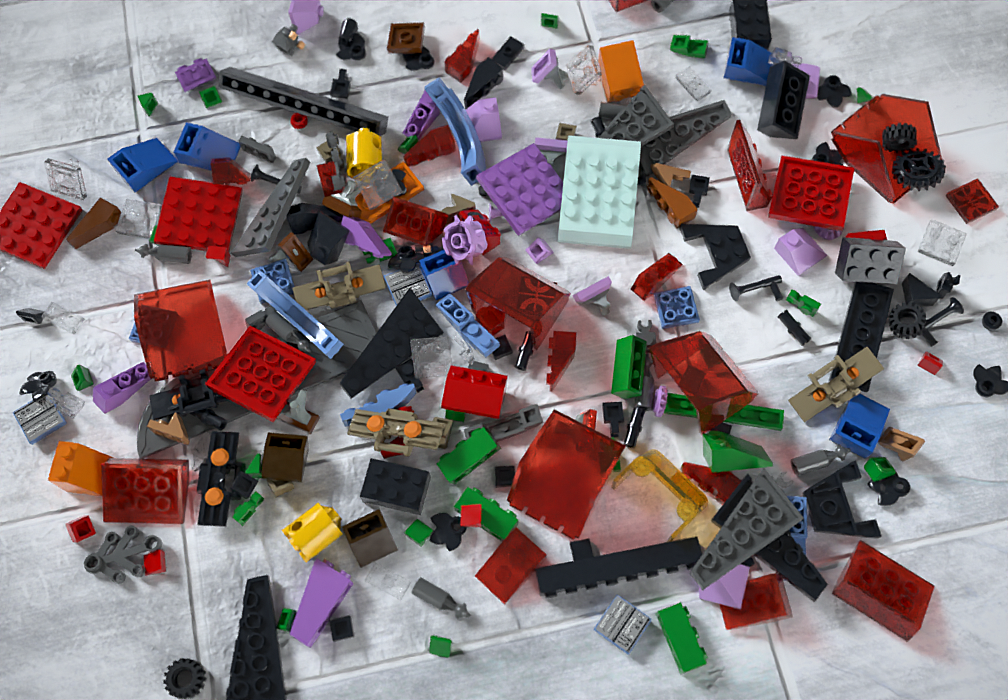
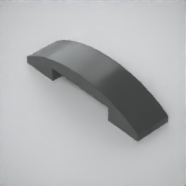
[463,404,543,442]

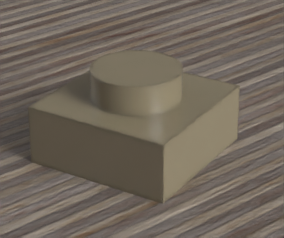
[556,123,577,141]
[316,141,341,163]
[267,479,294,497]

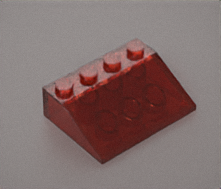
[727,120,772,211]
[101,458,190,524]
[831,540,935,642]

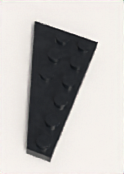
[339,288,444,399]
[711,473,828,602]
[226,574,287,700]

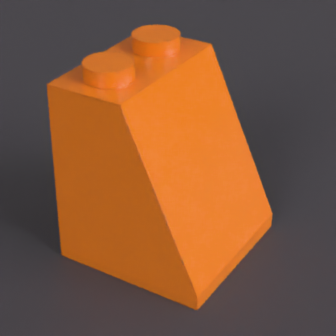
[597,40,644,102]
[48,441,115,497]

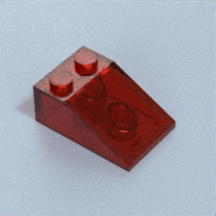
[475,527,547,605]
[720,573,793,630]

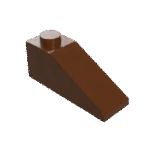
[66,197,124,249]

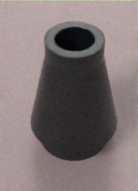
[338,18,358,44]

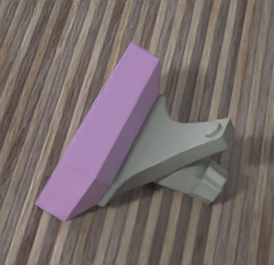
[532,49,569,90]
[535,137,568,169]
[572,276,612,316]

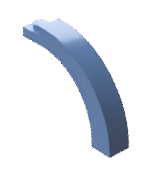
[424,77,486,186]
[247,269,344,359]

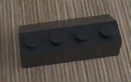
[757,60,810,140]

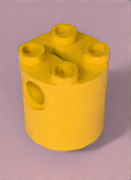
[346,128,383,182]
[282,502,343,563]

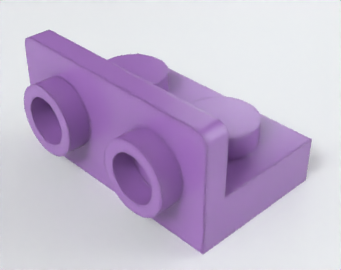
[175,58,217,92]

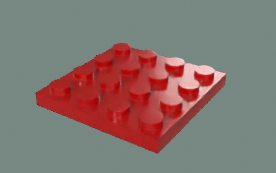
[768,155,855,231]
[154,176,243,252]
[0,182,83,269]
[205,326,316,422]

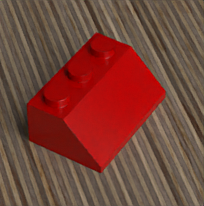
[441,365,508,419]

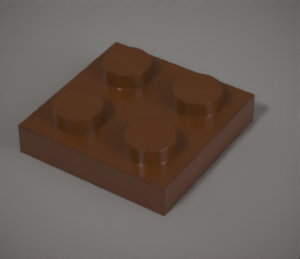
[387,22,425,54]

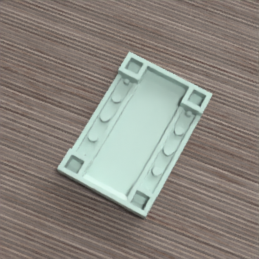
[558,135,641,249]

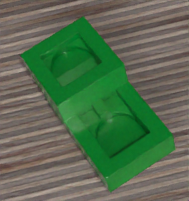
[670,35,709,58]

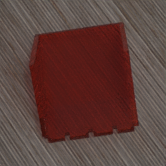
[831,94,942,204]
[465,257,571,350]
[134,279,228,382]
[650,331,758,435]
[507,409,626,540]

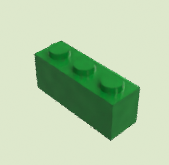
[611,335,647,399]
[436,427,502,485]
[454,486,518,544]
[656,602,708,675]

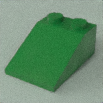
[703,431,773,473]

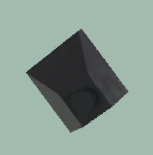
[307,211,350,266]

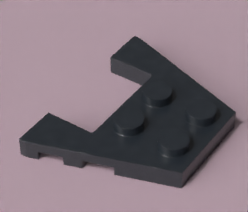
[679,224,751,290]
[802,461,882,539]

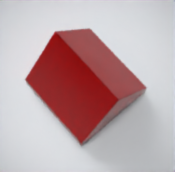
[917,351,943,375]

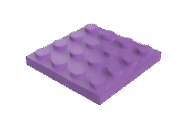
[476,143,563,236]

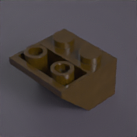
[261,432,309,482]
[341,509,398,568]

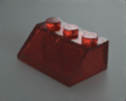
[383,197,449,247]

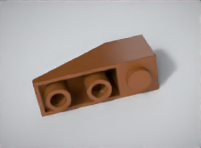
[647,177,698,228]

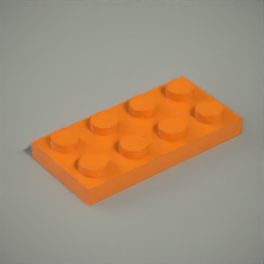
[355,161,424,224]

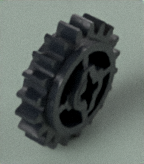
[891,148,946,192]

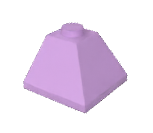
[288,0,324,34]
[466,97,502,142]
[774,228,827,276]
[699,564,750,609]

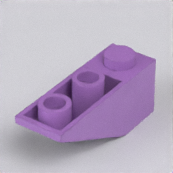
[402,91,441,140]
[341,216,392,258]
[93,362,155,414]

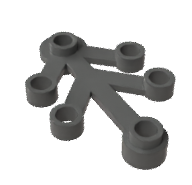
[326,131,347,191]
[84,525,162,584]

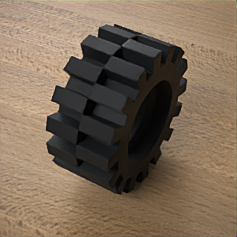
[882,123,917,153]
[889,302,926,339]
[163,658,206,699]

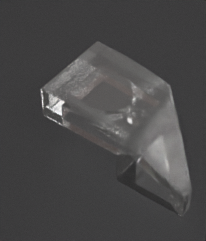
[450,331,475,365]
[191,431,211,472]

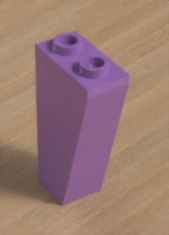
[290,559,354,648]

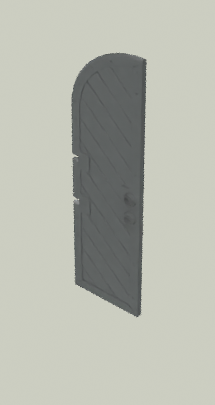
[137,300,376,459]

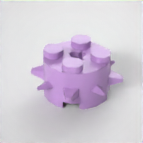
[442,215,488,265]

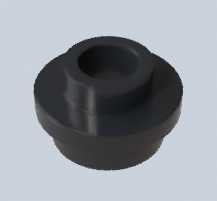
[982,311,1003,330]

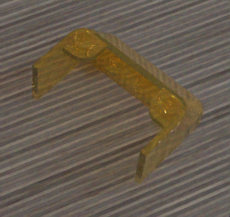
[611,449,708,542]

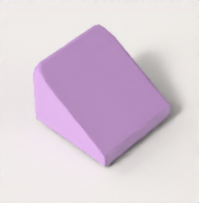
[526,238,553,264]

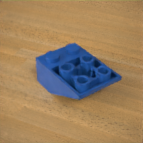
[723,37,780,86]
[173,122,241,175]
[107,138,178,193]
[829,394,890,459]

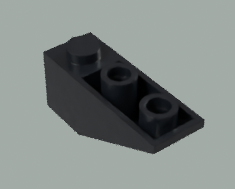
[464,57,503,110]
[287,203,344,235]

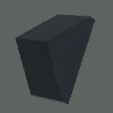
[901,273,942,307]

